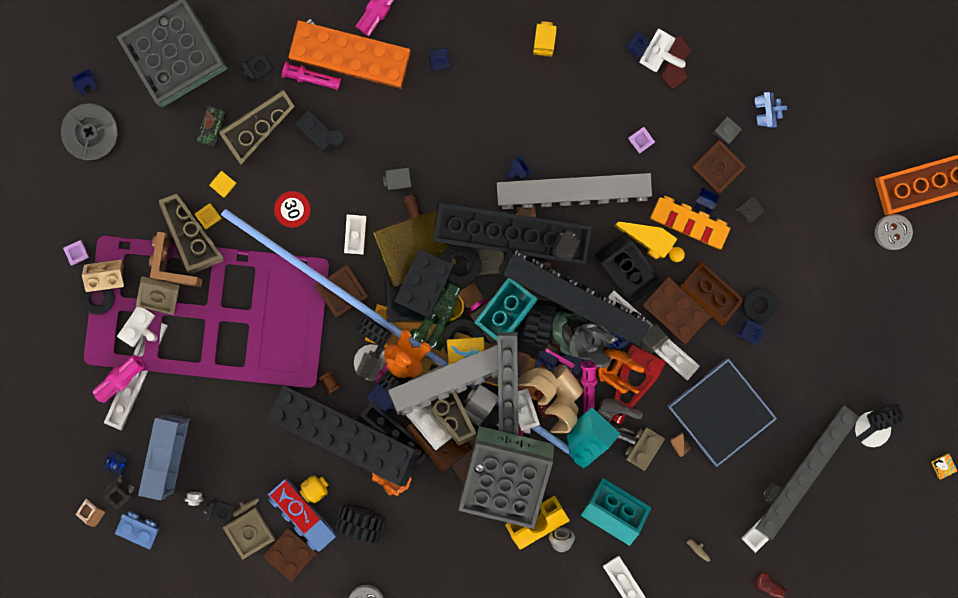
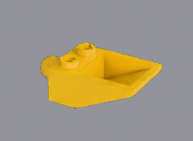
[614,222,685,262]

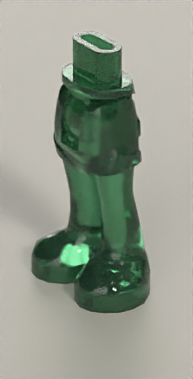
[410,282,461,351]

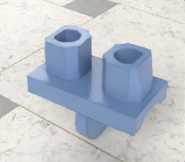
[755,92,787,128]

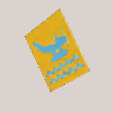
[447,337,484,365]

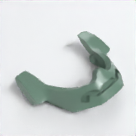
[552,310,588,356]

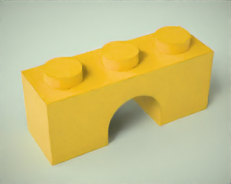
[533,22,557,57]
[505,496,570,550]

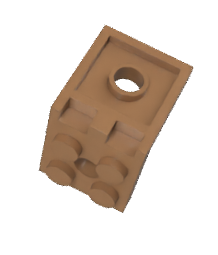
[149,232,202,287]

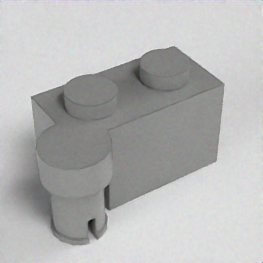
[463,385,498,427]

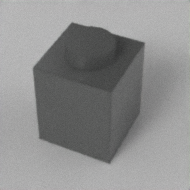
[713,116,742,145]
[383,168,412,191]

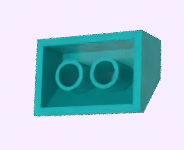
[474,278,538,341]
[566,407,620,469]
[581,478,651,546]

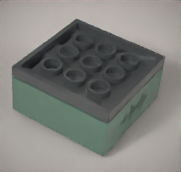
[117,0,228,108]
[459,426,554,529]

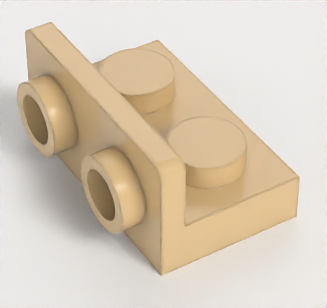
[82,260,124,292]

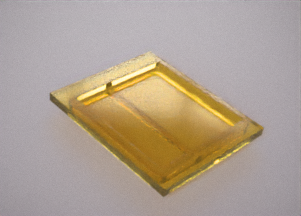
[374,210,456,287]

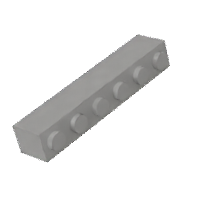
[388,346,498,416]

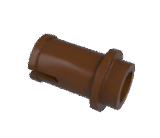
[403,194,423,219]

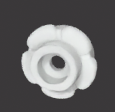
[185,492,204,506]

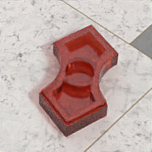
[661,36,692,90]

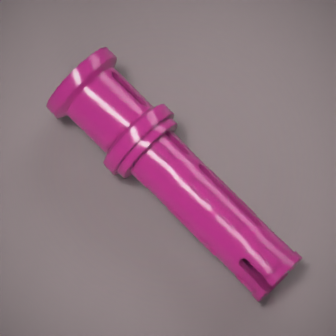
[281,61,341,90]
[580,360,598,414]

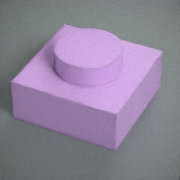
[628,127,655,154]
[63,240,90,266]

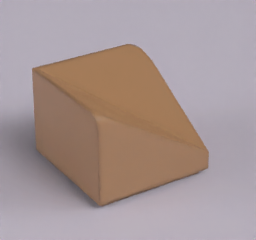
[670,432,691,457]

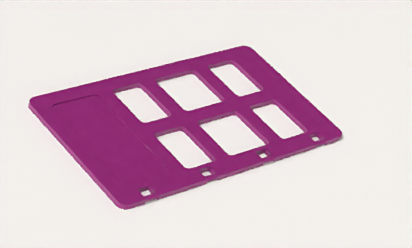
[84,236,329,388]

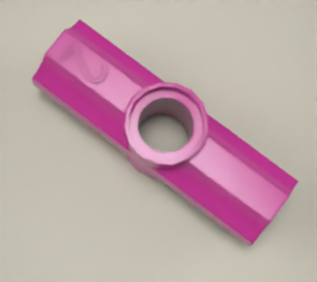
[355,0,394,37]
[92,354,145,403]

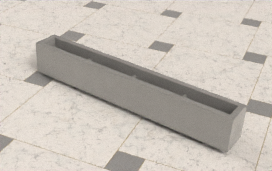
[497,173,652,210]

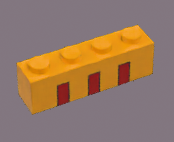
[649,196,731,250]

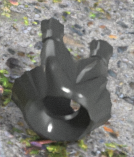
[569,323,618,368]
[596,399,643,444]

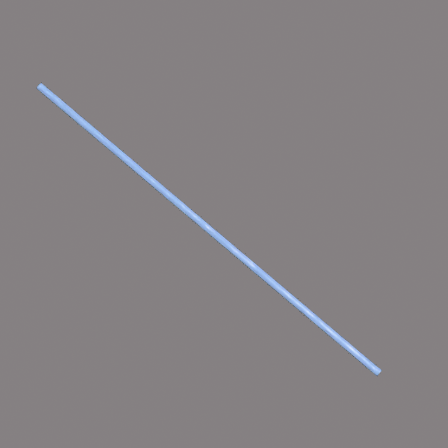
[221,209,569,455]

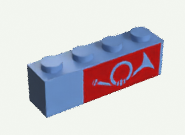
[268,478,337,552]

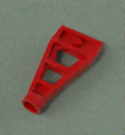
[611,344,666,425]

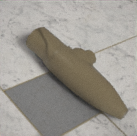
[233,498,259,518]
[686,538,710,562]

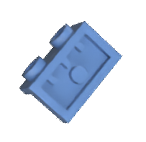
[115,511,160,549]

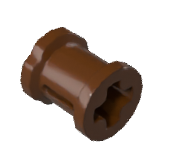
[318,370,342,395]

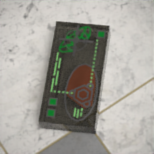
[196,105,227,147]

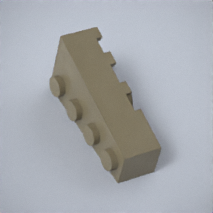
[219,89,294,165]
[159,194,224,275]
[407,365,476,446]

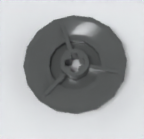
[60,103,118,161]

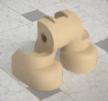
[518,364,583,433]

